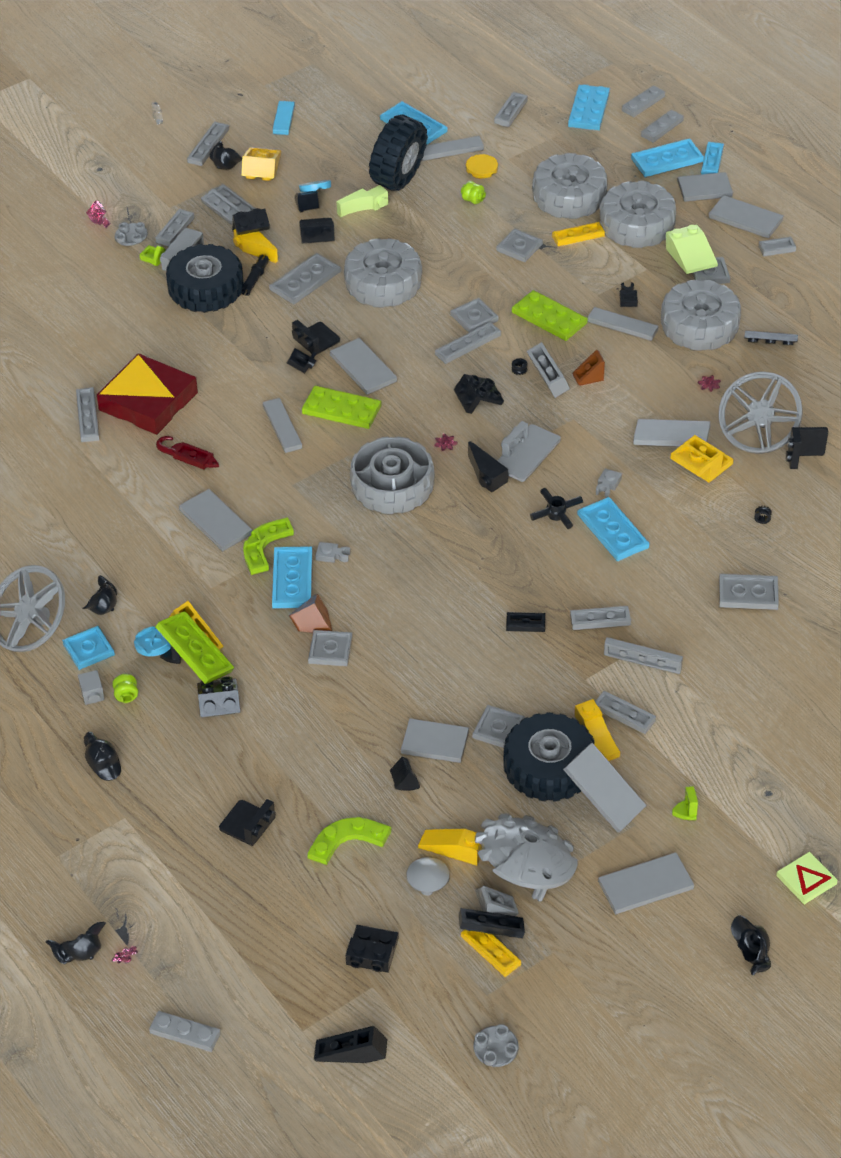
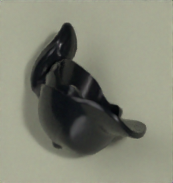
[210,141,242,170]
[82,575,117,615]
[83,732,121,781]
[731,915,771,976]
[46,922,106,964]

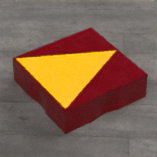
[97,353,198,435]

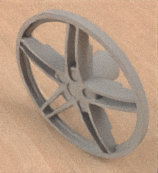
[719,372,803,454]
[0,565,65,652]

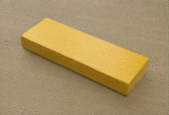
[552,222,605,246]
[461,930,521,977]

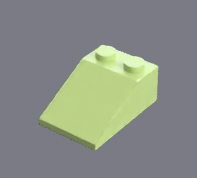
[666,224,718,274]

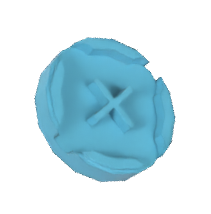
[299,180,332,192]
[134,627,171,657]

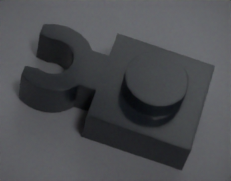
[619,282,638,307]

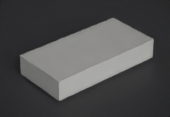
[758,237,796,257]

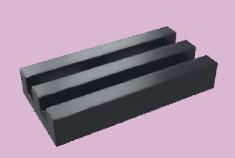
[506,612,546,632]

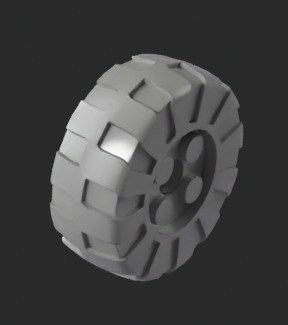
[532,153,608,219]
[600,181,676,248]
[344,238,422,307]
[661,280,741,351]
[350,437,435,514]

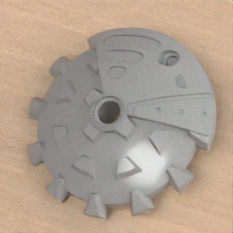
[475,813,578,902]

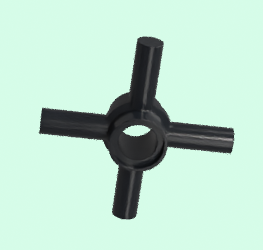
[530,488,583,529]

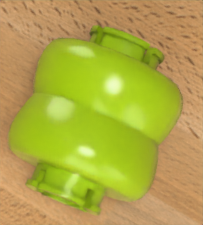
[461,181,486,204]
[112,674,138,703]

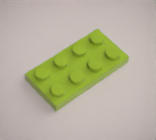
[512,290,587,341]
[302,385,381,429]
[156,611,235,684]

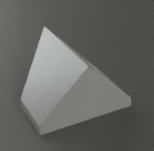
[475,886,519,916]

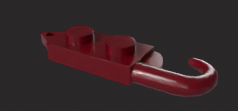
[156,436,219,470]

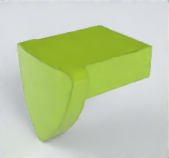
[139,245,166,266]
[672,786,698,820]

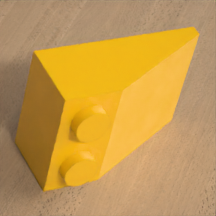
[241,147,281,181]

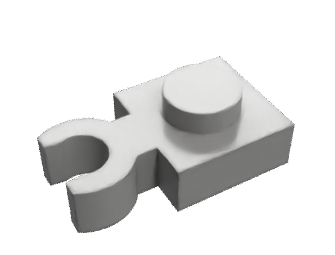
[596,468,622,498]
[316,542,351,563]

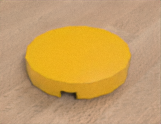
[466,154,498,179]

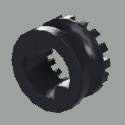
[512,358,527,375]
[754,505,772,524]

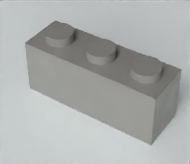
[160,228,204,271]
[527,342,570,398]

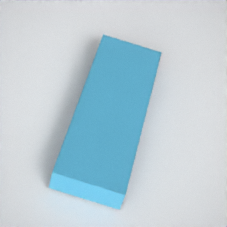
[273,101,295,135]
[701,142,724,175]

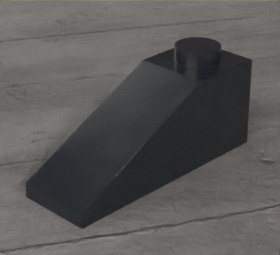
[468,441,508,492]
[314,1026,387,1063]

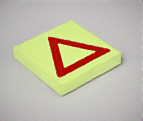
[776,852,838,904]

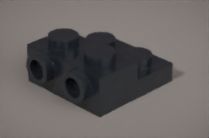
[346,925,399,973]

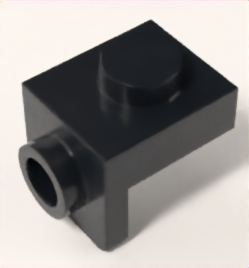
[287,348,316,374]

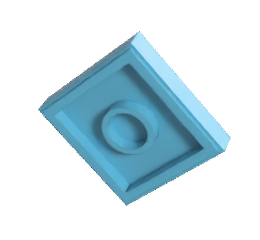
[62,626,115,670]

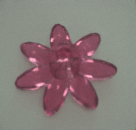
[698,375,721,392]
[434,434,458,451]
[111,946,138,964]

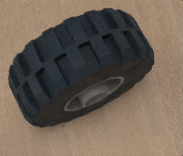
[369,115,428,191]
[166,244,244,313]
[503,712,595,802]

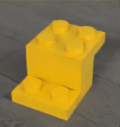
[670,435,733,483]

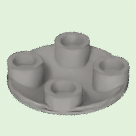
[115,222,147,246]
[407,857,449,896]
[473,1024,519,1067]

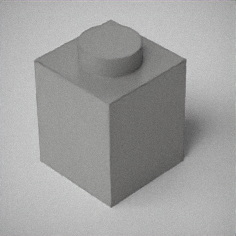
[78,670,104,705]

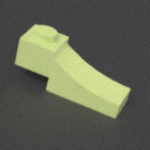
[336,185,388,217]

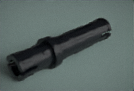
[242,255,269,296]

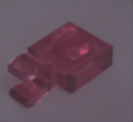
[86,201,111,228]

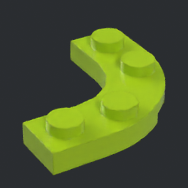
[243,517,294,575]
[307,817,391,865]

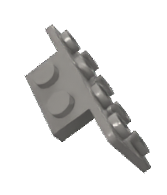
[497,421,561,482]

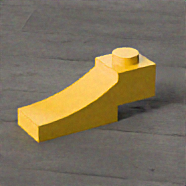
[574,699,620,761]

